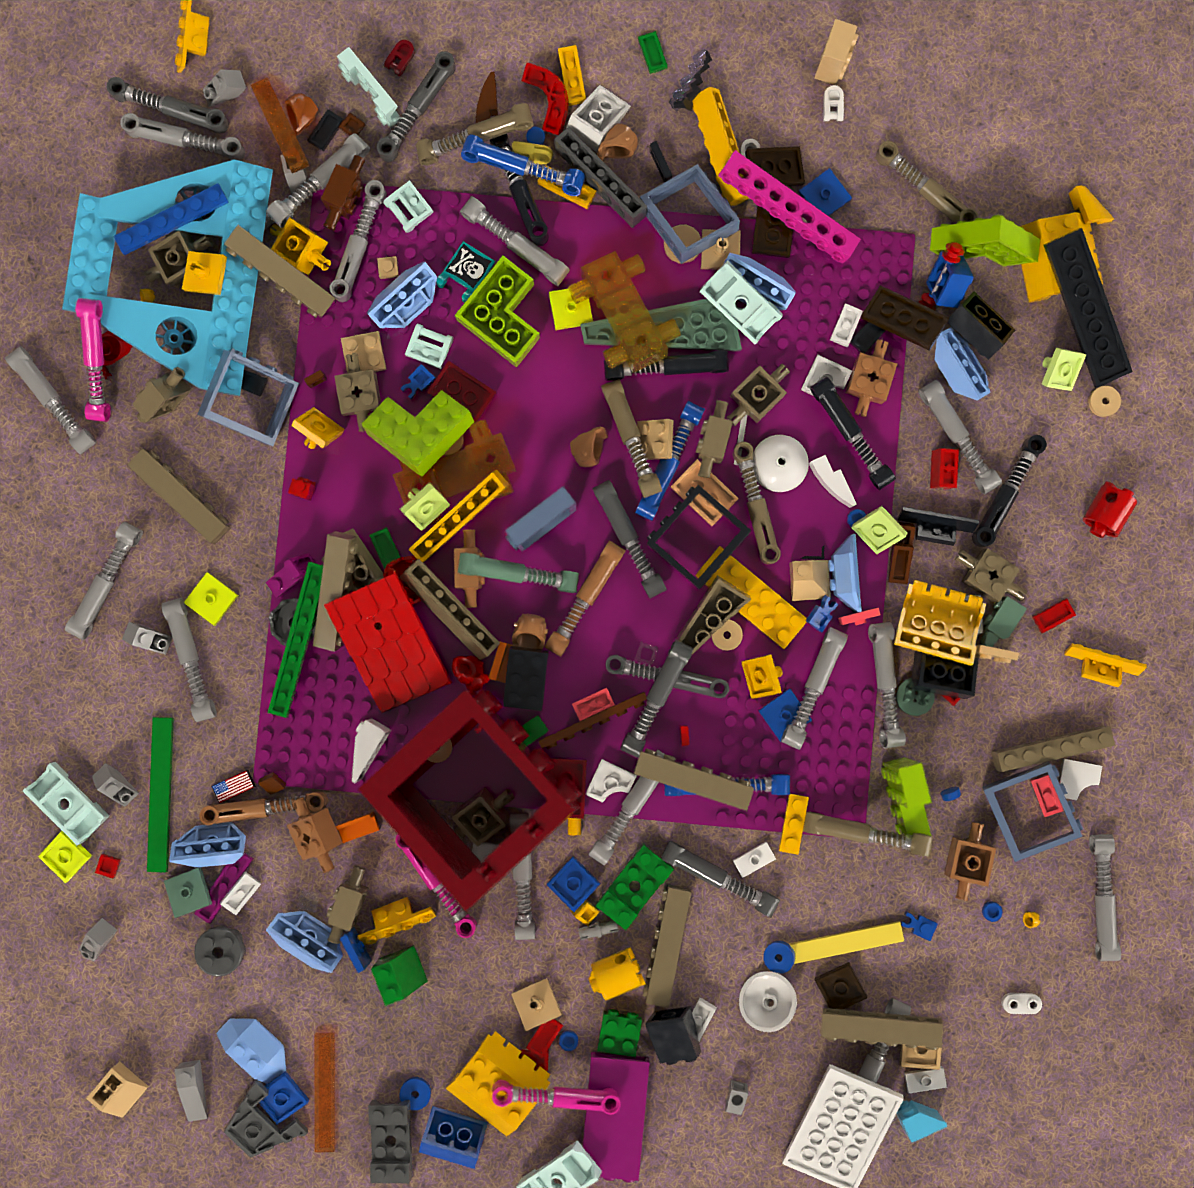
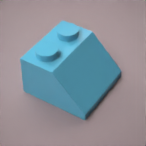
[896,1100,948,1143]

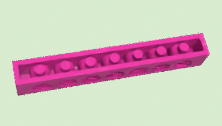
[718,150,861,264]

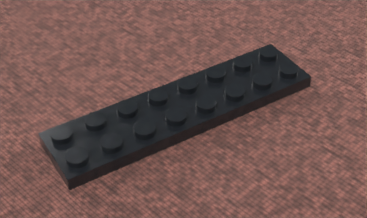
[1044,228,1133,388]

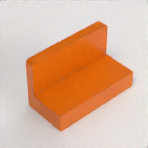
[489,641,513,683]
[335,811,380,843]

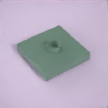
[164,867,212,918]

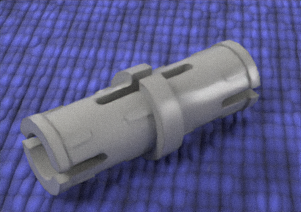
[578,920,619,941]

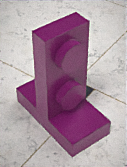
[265,553,315,598]

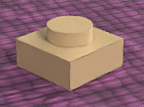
[377,256,399,279]

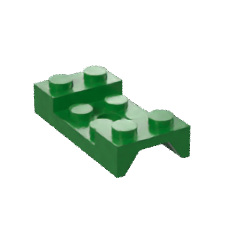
[596,843,674,930]

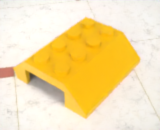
[1020,212,1103,303]
[894,580,986,666]
[446,1031,551,1136]

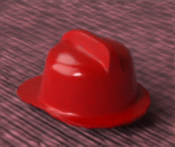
[102,330,132,366]

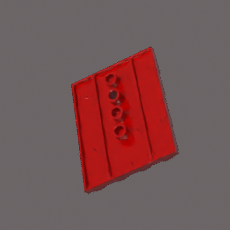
[324,573,452,713]

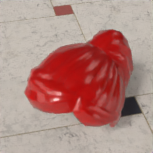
[452,655,489,691]

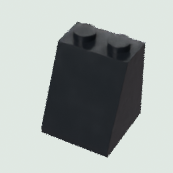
[645,1006,701,1065]

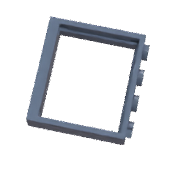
[640,164,740,264]
[197,348,299,446]
[505,487,576,552]
[982,761,1083,862]

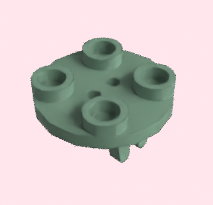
[896,678,934,716]

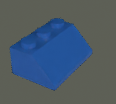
[419,1106,488,1169]

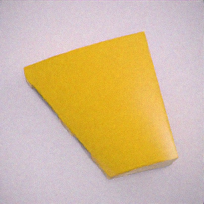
[1068,185,1114,224]

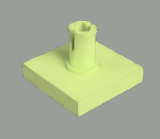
[1042,348,1086,391]
[400,483,450,531]
[851,506,907,554]

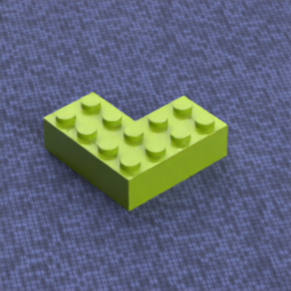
[930,215,1040,266]
[455,256,540,368]
[361,390,474,477]
[881,757,932,836]

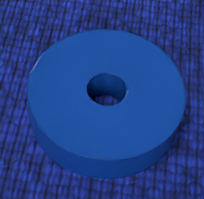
[763,941,796,974]
[399,1077,431,1110]

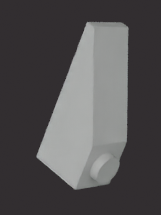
[175,1060,208,1122]

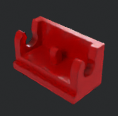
[930,448,959,489]

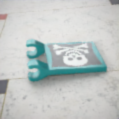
[436,241,495,303]

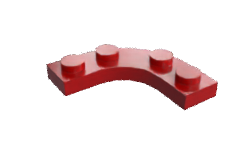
[521,62,569,135]

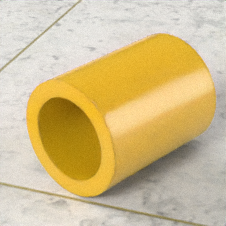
[568,818,581,835]

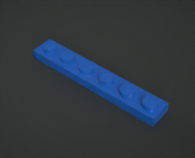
[113,183,229,255]

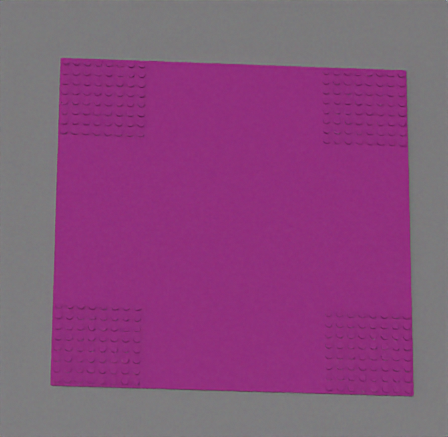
[253,184,915,837]

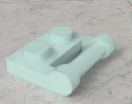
[383,180,434,233]
[405,323,454,369]

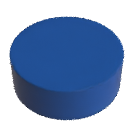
[526,127,545,145]
[847,509,866,527]
[940,786,961,801]
[982,901,1003,922]
[559,1030,578,1051]

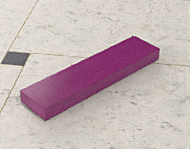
[194,852,254,924]

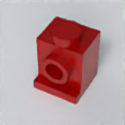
[288,477,317,501]

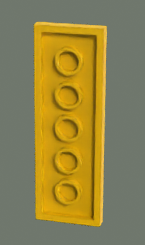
[695,546,807,649]

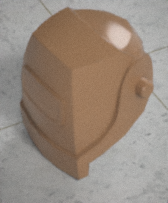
[597,123,638,161]
[570,427,608,467]
[512,614,548,649]

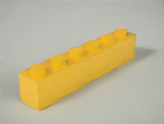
[692,87,750,206]
[408,470,510,563]

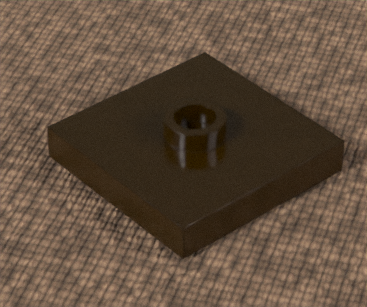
[814,962,868,1010]

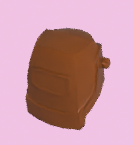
[285,93,319,139]

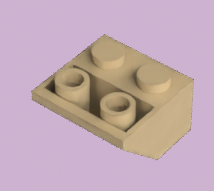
[86,1061,149,1118]

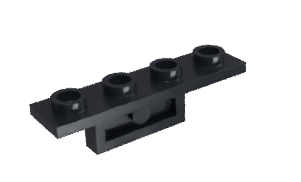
[898,507,979,546]

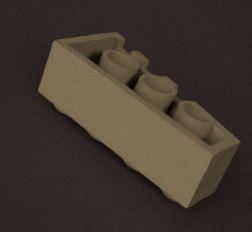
[321,528,383,591]
[676,575,751,654]

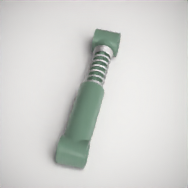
[457,553,579,593]

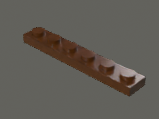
[539,692,647,750]

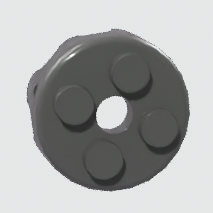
[269,598,317,646]
[194,925,246,977]

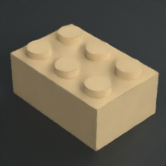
[815,19,858,85]

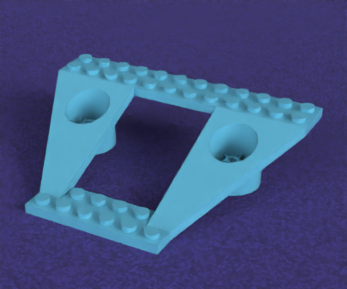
[62,159,273,396]

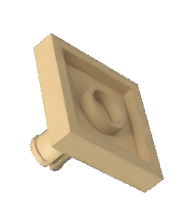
[701,229,741,270]
[511,978,562,1031]

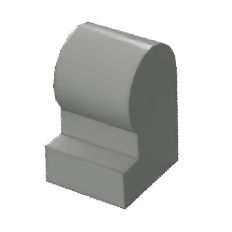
[725,1080,748,1115]

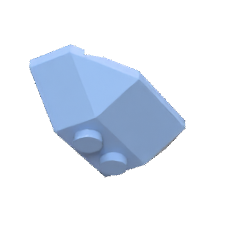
[724,253,796,310]
[367,262,437,328]
[934,327,991,400]
[828,534,862,612]
[169,822,246,868]
[266,911,343,973]
[216,1018,286,1084]

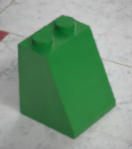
[371,945,428,1006]

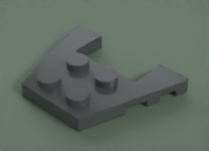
[224,1080,308,1158]

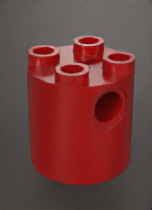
[1083,481,1137,538]

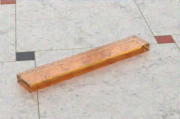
[250,78,310,174]
[314,1033,335,1152]

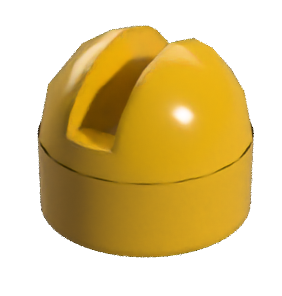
[140,288,156,303]
[1023,912,1041,928]

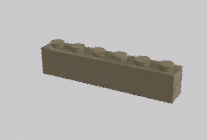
[224,225,335,318]
[127,448,231,545]
[313,531,358,652]
[399,559,500,660]
[991,725,1115,772]
[633,748,754,811]
[642,885,691,1008]
[821,1008,943,1050]

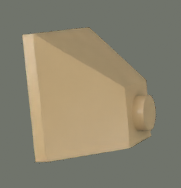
[789,560,831,601]

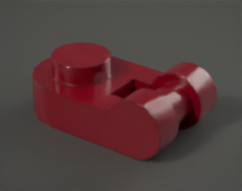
[384,40,415,77]

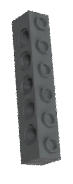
[554,127,647,228]

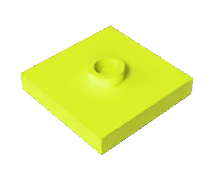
[549,286,593,330]
[184,572,239,626]
[38,831,92,883]

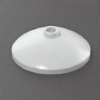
[752,435,809,492]
[739,971,797,1032]

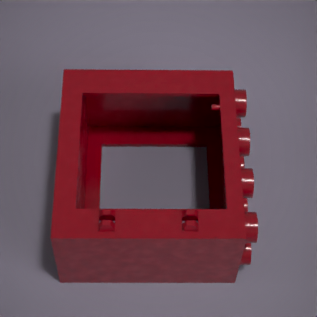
[358,689,582,911]

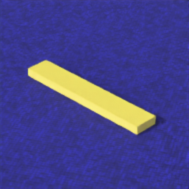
[789,921,904,964]

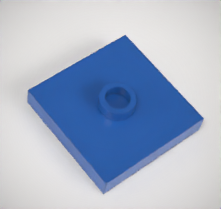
[798,168,852,216]
[758,688,812,742]
[547,856,601,912]
[340,927,372,973]
[259,1071,309,1125]

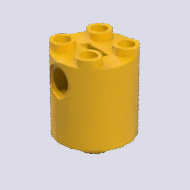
[588,947,645,1001]

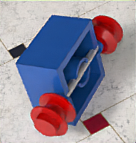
[918,242,974,310]

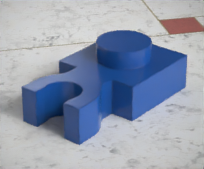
[400,364,436,400]
[806,595,838,632]
[901,911,938,941]

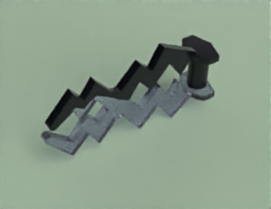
[669,49,712,111]

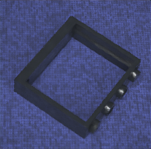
[647,485,751,590]

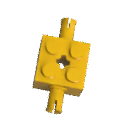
[270,217,331,275]

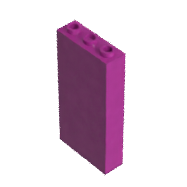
[582,1052,650,1183]

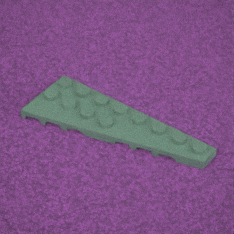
[580,299,742,351]

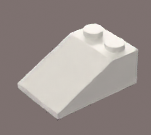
[566,85,630,152]
[352,718,392,783]

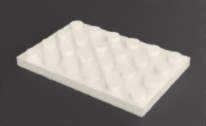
[782,1064,904,1188]

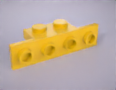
[175,0,210,73]
[1064,643,1147,687]
[358,897,436,945]

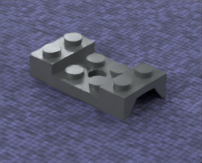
[368,1100,412,1184]

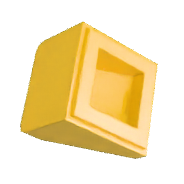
[570,899,600,926]

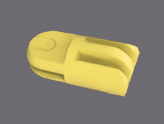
[512,141,553,164]

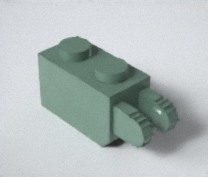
[980,596,1027,647]

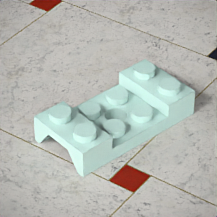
[337,47,400,129]
[700,260,783,344]
[23,762,110,845]
[516,1141,602,1188]

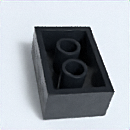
[948,291,1015,360]
[503,646,549,711]
[911,651,979,699]

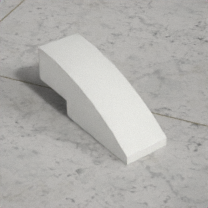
[809,455,856,508]

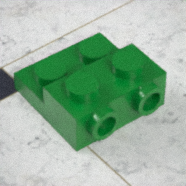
[597,1009,642,1057]

